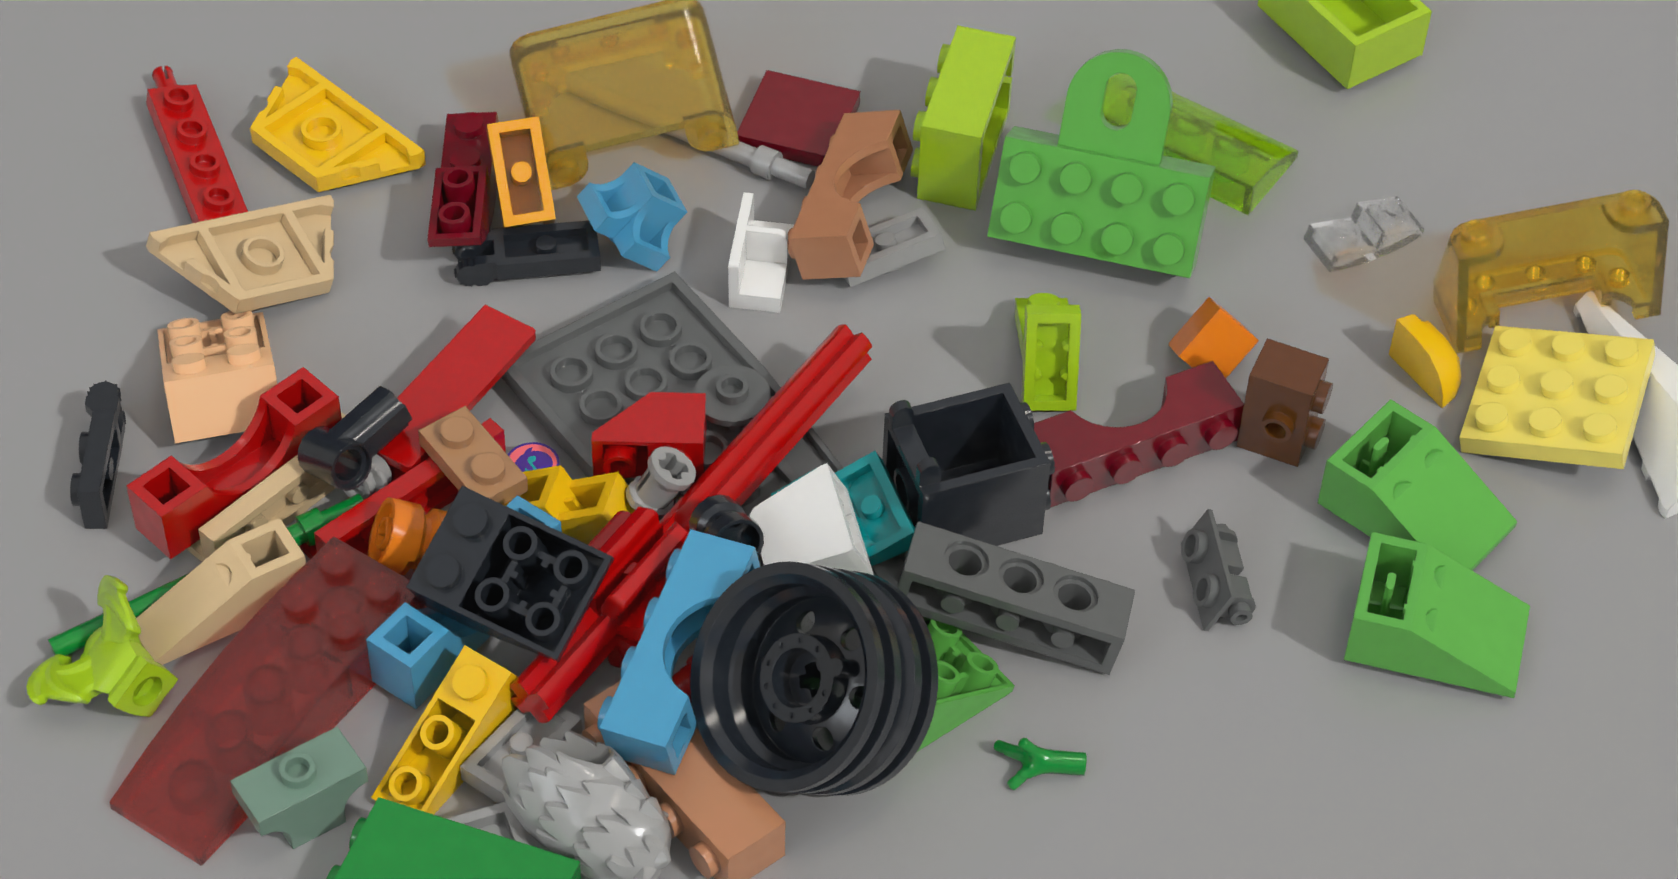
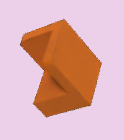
[1168,297,1259,378]

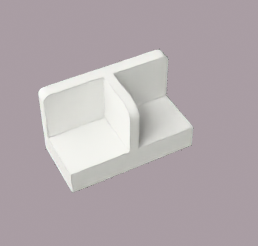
[728,192,794,313]

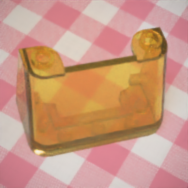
[509,0,739,190]
[1433,190,1669,354]

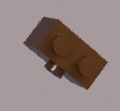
[1236,338,1333,467]

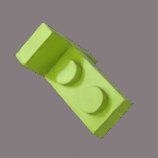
[1014,293,1082,411]

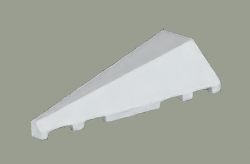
[1573,291,1678,519]

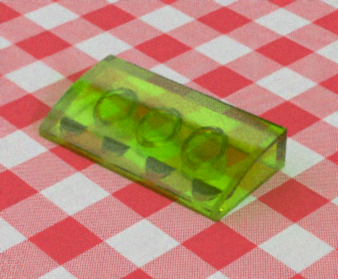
[1103,73,1298,215]

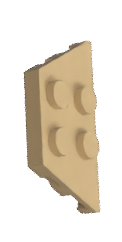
[146,195,334,314]

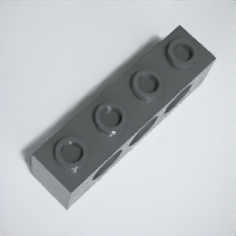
[897,522,1135,675]

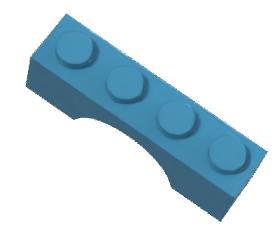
[366,495,562,709]
[597,529,760,775]

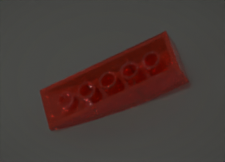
[109,536,425,866]

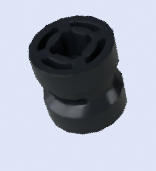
[689,495,764,556]

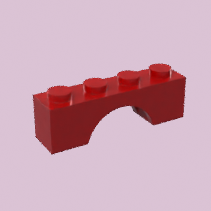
[126,367,342,560]

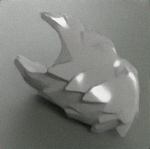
[502,731,671,879]

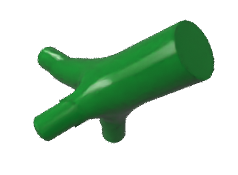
[994,737,1087,790]

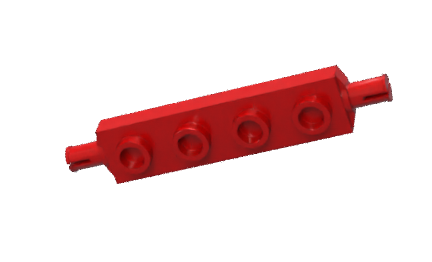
[146,65,248,223]

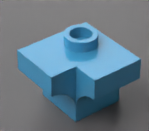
[577,162,687,272]

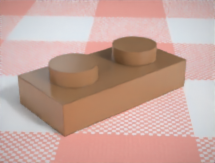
[418,406,528,505]

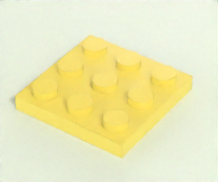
[1459,325,1655,469]

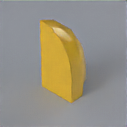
[1389,314,1461,408]

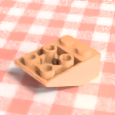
[157,311,277,443]

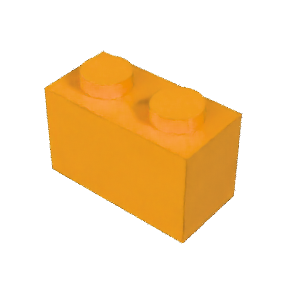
[487,116,556,229]

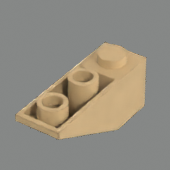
[136,518,312,665]

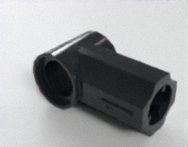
[297,386,412,491]

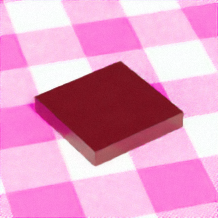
[736,70,861,167]

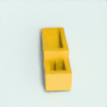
[504,465,635,545]

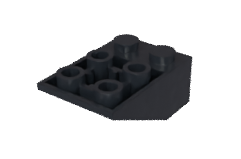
[406,486,614,662]

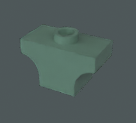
[230,726,368,849]

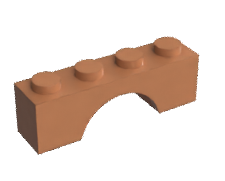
[787,110,913,280]

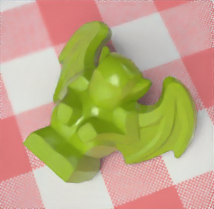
[26,575,178,717]

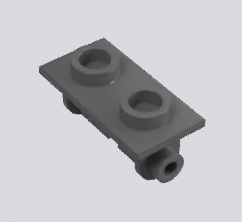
[1181,509,1256,631]

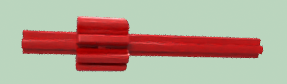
[510,324,872,723]

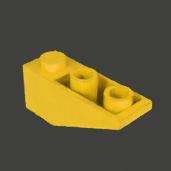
[371,645,518,815]

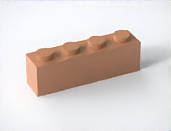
[582,680,786,879]

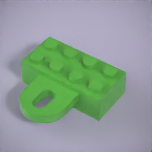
[987,49,1216,278]

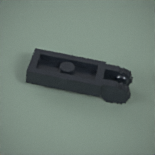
[452,220,601,287]
[70,380,126,529]

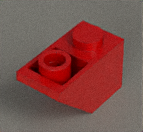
[591,392,706,479]

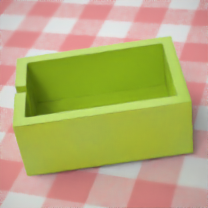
[1257,0,1432,89]
[910,25,1016,211]

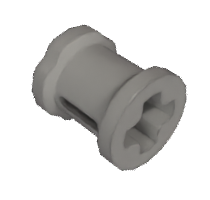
[626,446,696,520]

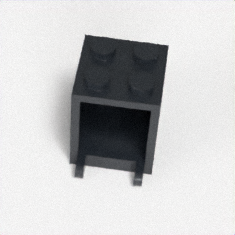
[882,382,1055,546]

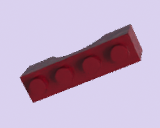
[1034,361,1244,508]

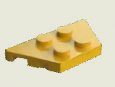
[250,57,426,192]

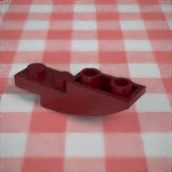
[427,112,499,247]

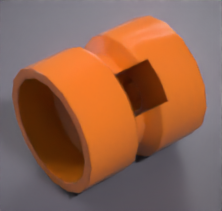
[368,497,448,575]

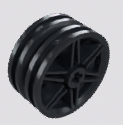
[690,561,938,796]

